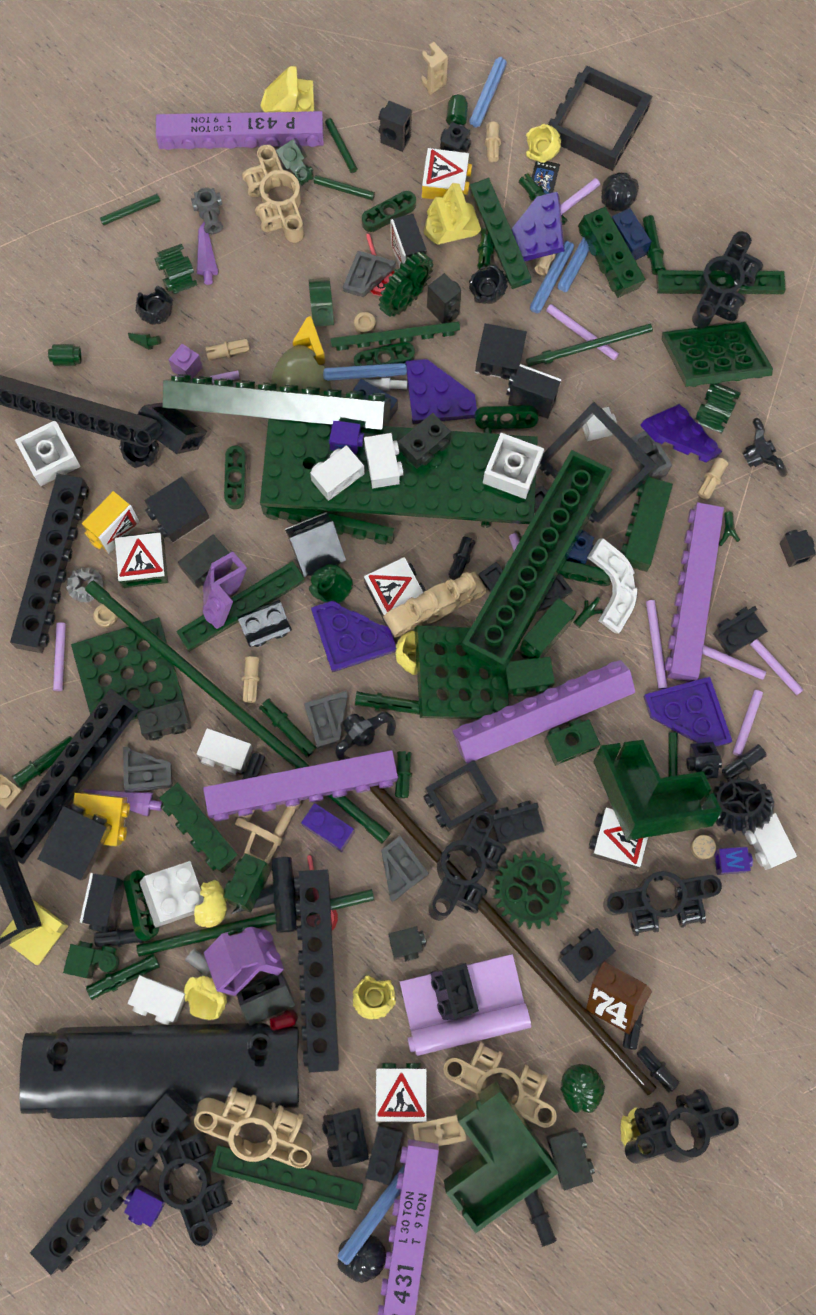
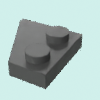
[342,251,397,297]
[304,691,348,749]
[123,747,173,792]
[381,836,429,903]

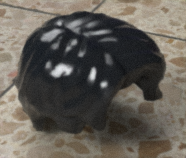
[601,172,639,212]
[469,265,508,304]
[135,286,173,325]
[119,440,159,468]
[337,1235,386,1283]

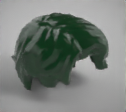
[309,564,353,604]
[560,1064,605,1113]

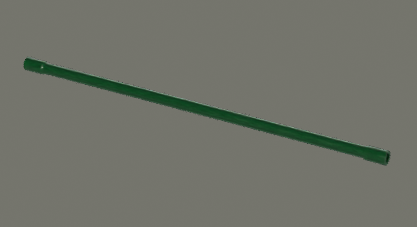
[85,580,391,844]

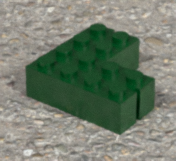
[593,740,722,841]
[443,1081,559,1234]

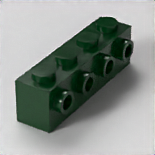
[578,207,646,298]
[620,477,673,572]
[159,782,240,873]

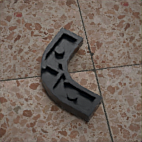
[478,562,573,612]

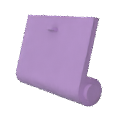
[400,954,531,1056]

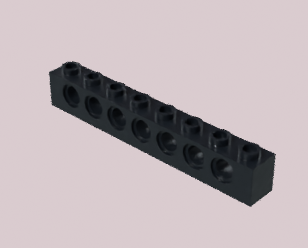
[10,473,89,654]
[0,688,139,864]
[295,869,339,1073]
[30,1090,195,1275]

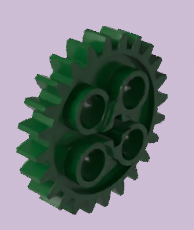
[378,252,434,317]
[492,851,571,930]

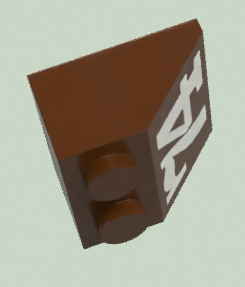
[586,962,652,1034]

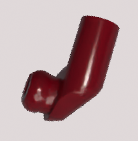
[270,1009,298,1030]

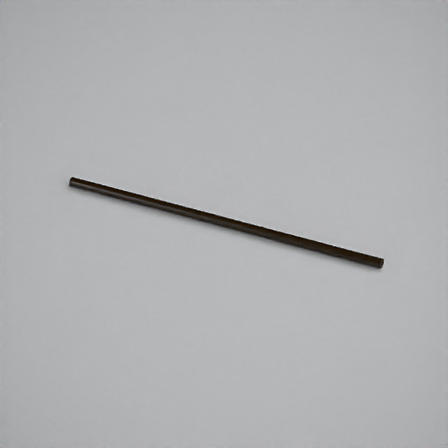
[370,785,657,1095]

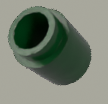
[446,94,468,126]
[48,344,82,366]

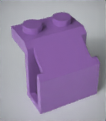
[203,552,247,629]
[204,927,284,996]

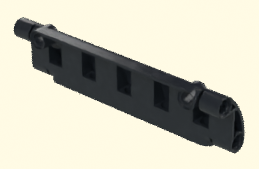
[19,1023,299,1119]

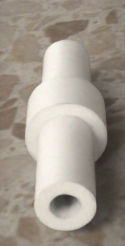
[364,377,408,391]

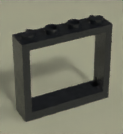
[548,65,653,171]
[539,402,659,524]
[0,836,42,950]

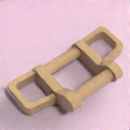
[235,803,301,864]

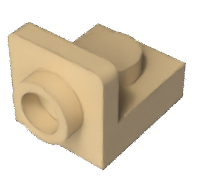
[0,773,24,810]

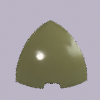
[271,345,332,392]

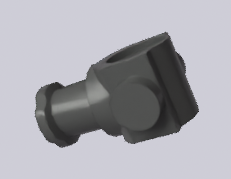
[191,187,223,234]

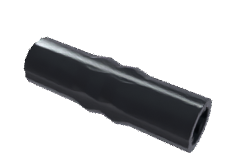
[271,857,297,933]

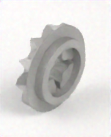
[66,567,103,602]

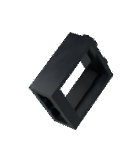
[138,403,208,454]
[423,760,498,832]

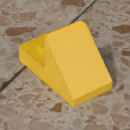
[293,316,325,365]

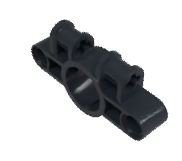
[692,231,763,328]
[428,811,507,921]
[603,871,722,936]
[624,1089,739,1164]
[159,1121,233,1247]

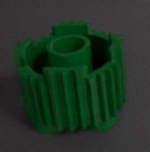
[154,244,198,294]
[695,383,741,434]

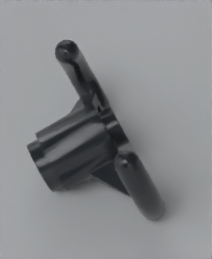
[742,418,788,477]
[335,712,396,761]

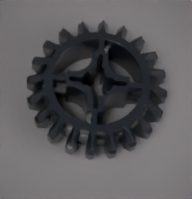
[713,775,774,835]

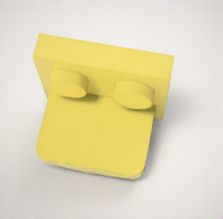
[260,66,314,112]
[424,183,481,245]

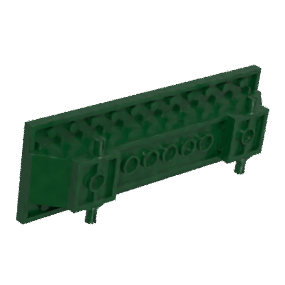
[260,418,538,528]

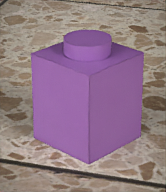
[168,344,203,379]

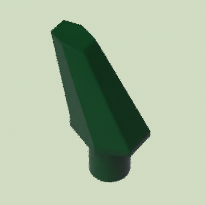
[128,333,161,350]

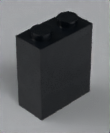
[37,803,112,880]

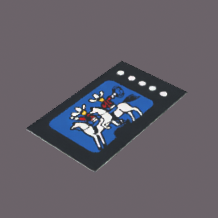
[527,161,560,194]

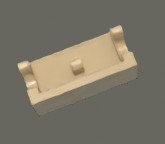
[422,42,448,95]
[412,1115,467,1146]

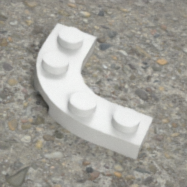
[587,538,637,633]

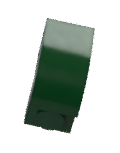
[308,277,334,327]

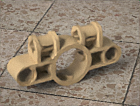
[242,145,304,243]
[383,572,488,637]
[443,1041,557,1128]
[194,1087,312,1168]

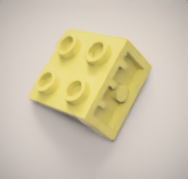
[0,899,68,965]

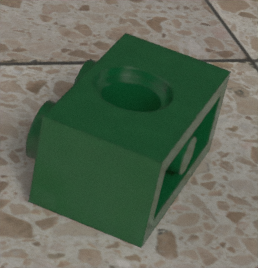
[544,719,600,766]

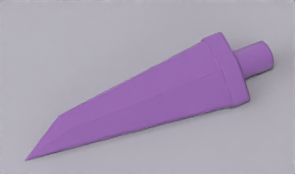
[197,222,218,285]
[83,789,163,816]

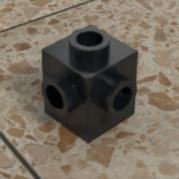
[440,122,472,153]
[686,742,722,780]

